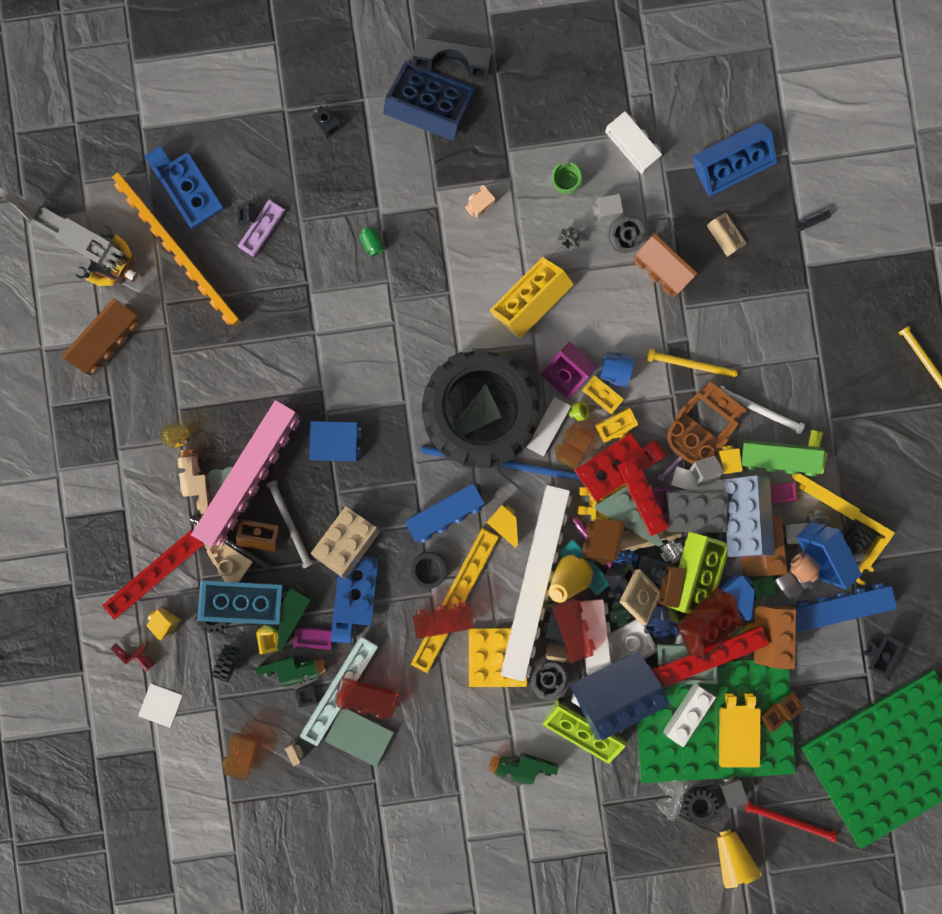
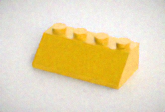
[489,257,574,338]

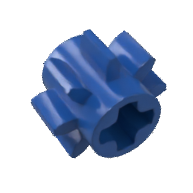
[614,549,639,568]

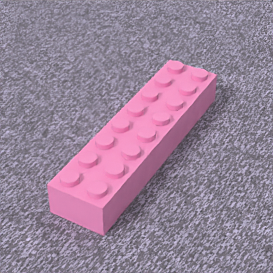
[191,400,300,548]

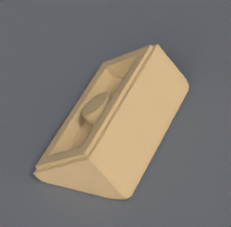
[707,213,747,256]

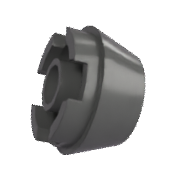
[607,214,645,253]
[531,662,569,701]

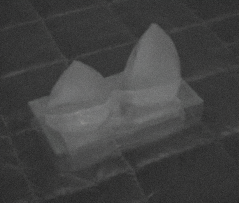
[656,780,688,822]

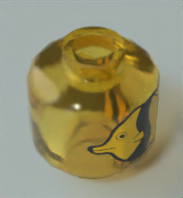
[159,422,190,449]

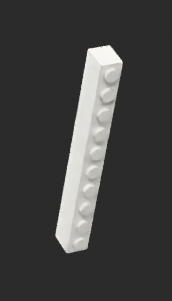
[501,485,572,681]

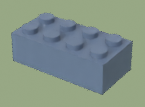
[723,476,775,557]

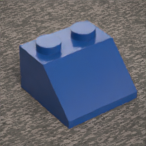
[717,573,754,621]

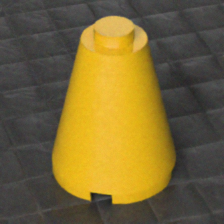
[549,555,593,602]
[717,829,762,888]

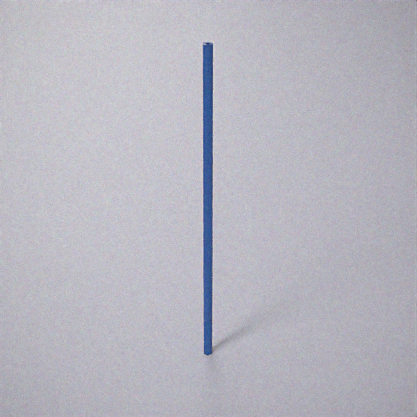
[421,446,675,490]

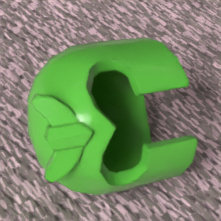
[552,162,583,195]

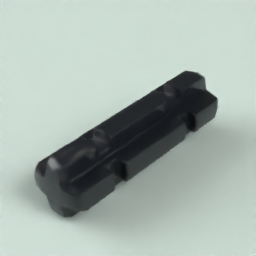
[793,208,831,232]

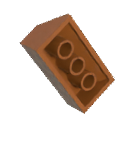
[62,298,142,376]

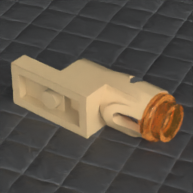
[175,449,211,514]

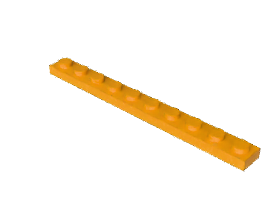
[112,172,242,327]

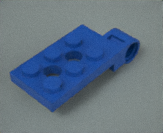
[144,145,224,230]
[331,556,379,643]

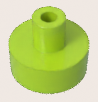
[569,401,589,421]

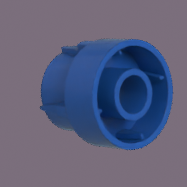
[600,353,635,388]

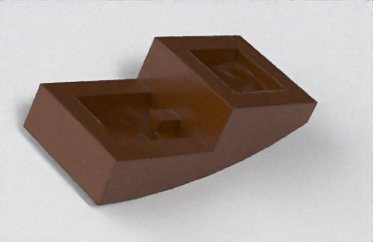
[760,692,805,732]

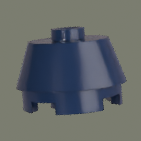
[643,605,682,638]

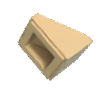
[545,642,566,662]

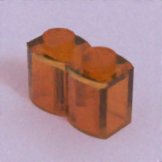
[553,425,594,470]

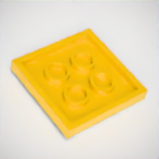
[469,628,527,687]

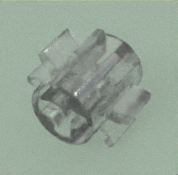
[660,540,684,564]

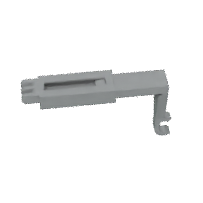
[0,187,124,270]

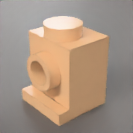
[465,185,495,218]

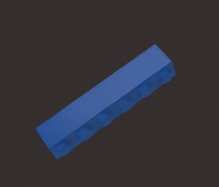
[782,583,897,633]

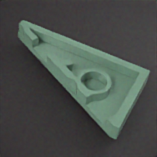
[594,487,663,547]

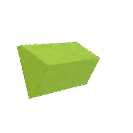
[542,699,627,764]

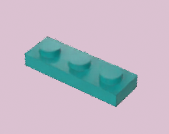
[558,540,609,595]

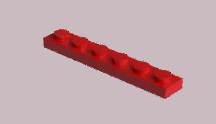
[102,530,204,620]
[651,625,769,688]

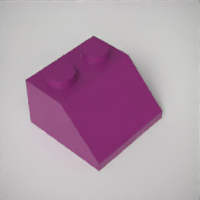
[540,341,598,400]

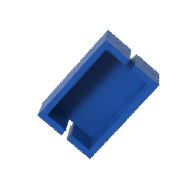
[796,522,862,589]

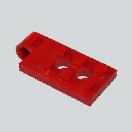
[574,433,667,502]

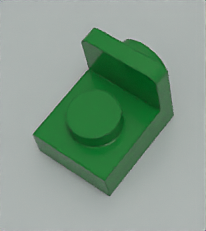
[751,575,777,601]

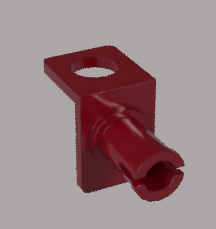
[111,641,155,672]

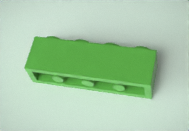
[742,440,824,476]

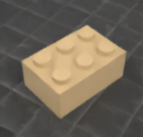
[311,506,380,580]

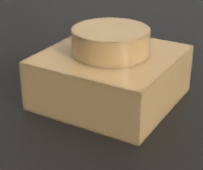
[285,741,304,766]

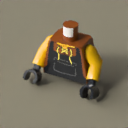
[75,225,139,286]

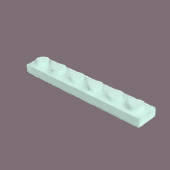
[300,636,378,746]

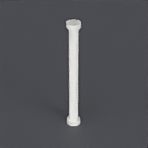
[719,385,805,434]

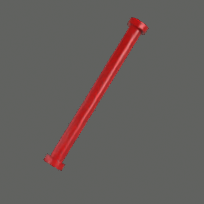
[744,800,837,843]

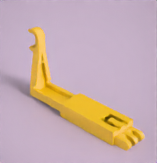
[791,472,894,585]

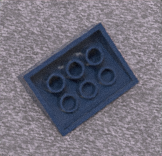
[383,61,476,141]
[570,650,671,741]

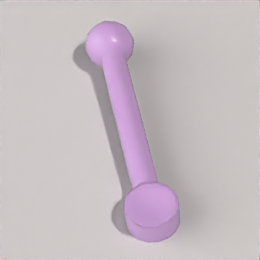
[657,456,683,482]

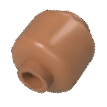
[790,553,820,582]

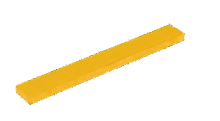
[411,528,499,673]

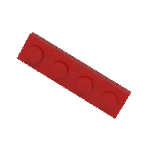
[617,457,669,536]

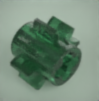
[608,604,630,627]

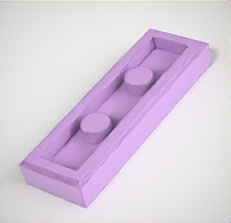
[238,199,286,258]

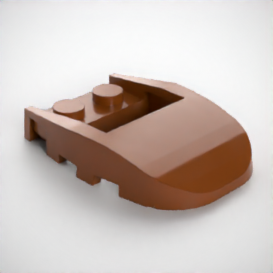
[667,382,746,464]

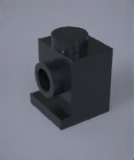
[312,106,342,139]

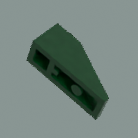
[277,588,311,651]

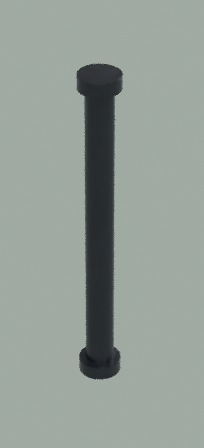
[189,513,273,573]

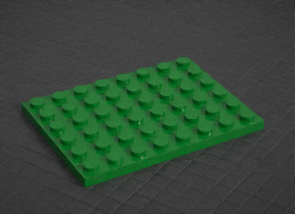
[636,659,795,783]
[800,669,942,849]

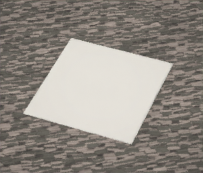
[138,683,183,728]

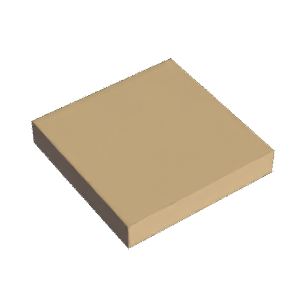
[619,570,660,625]

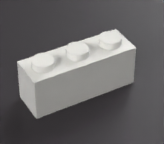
[605,112,662,174]
[663,684,716,747]

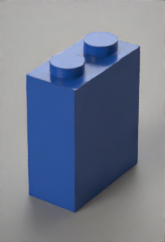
[309,421,362,462]

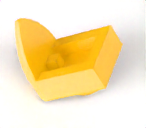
[256,625,278,654]

